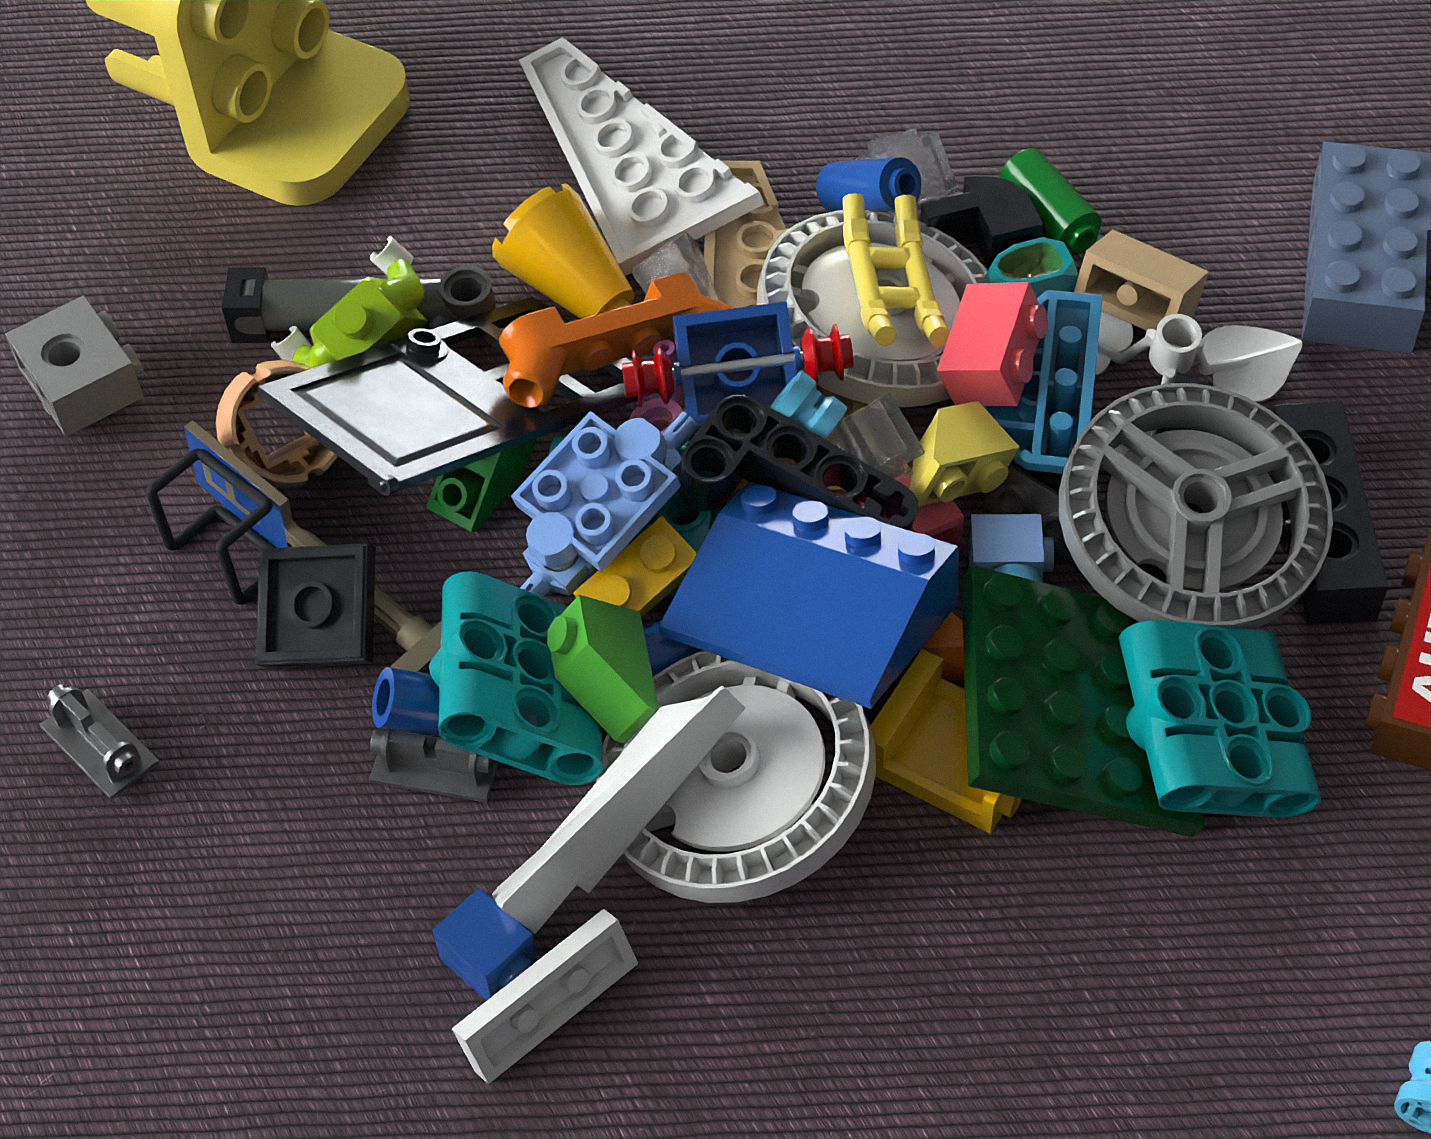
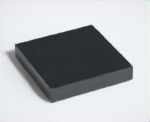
[256,543,376,667]

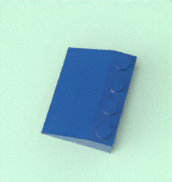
[659,481,959,709]

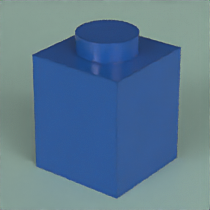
[432,888,538,1001]

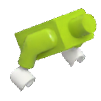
[271,236,428,368]

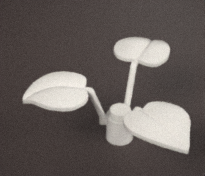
[1095,310,1303,456]

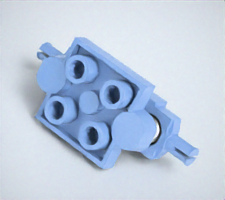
[511,411,700,597]

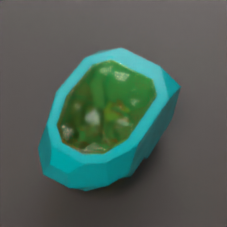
[985,237,1078,298]

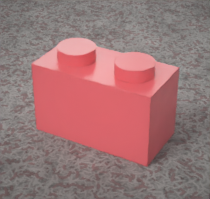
[937,282,1048,406]

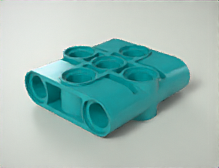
[429,571,603,785]
[1119,620,1321,818]

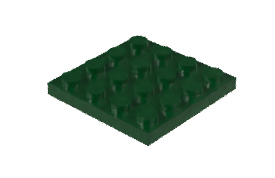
[961,565,1205,837]

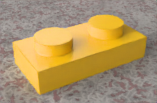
[573,516,697,617]

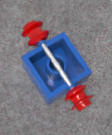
[622,301,854,440]

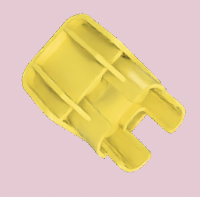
[86,0,410,206]

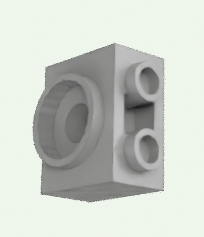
[5,295,144,437]

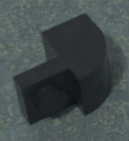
[920,175,1043,269]

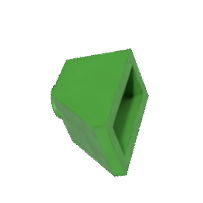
[547,595,659,743]

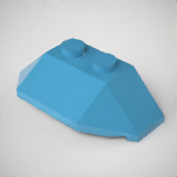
[983,290,1103,474]

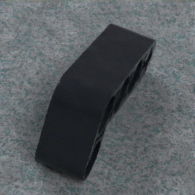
[678,395,919,531]

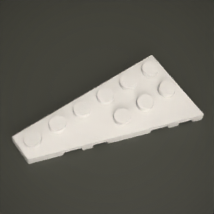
[519,37,765,276]

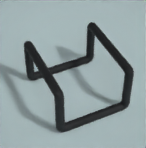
[146,448,276,605]

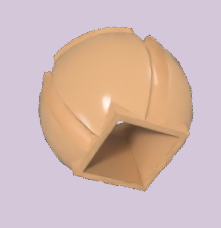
[216,360,338,489]

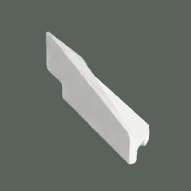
[492,686,745,934]

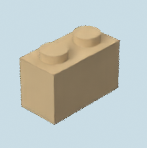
[1074,229,1209,331]

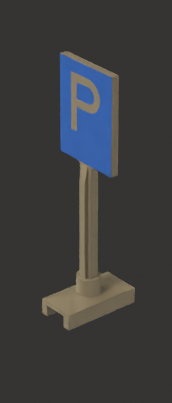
[184,420,442,674]

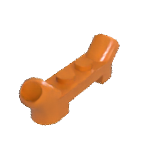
[499,273,733,408]

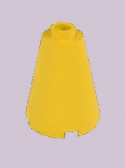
[492,184,635,319]

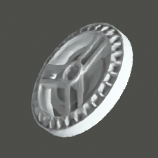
[756,210,987,407]
[596,650,876,903]

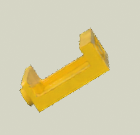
[870,649,1022,834]

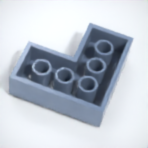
[1302,141,1431,354]

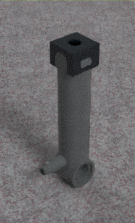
[221,266,496,347]

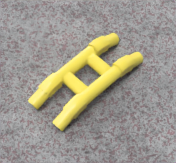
[842,193,950,347]

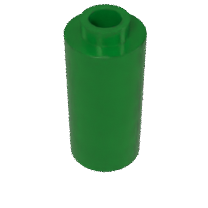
[999,148,1102,254]

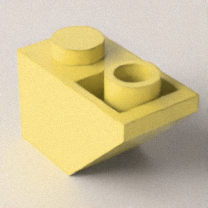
[910,401,1020,506]

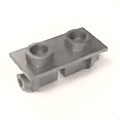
[983,464,1106,565]
[39,684,160,800]
[369,729,499,803]

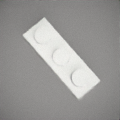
[452,909,638,1084]

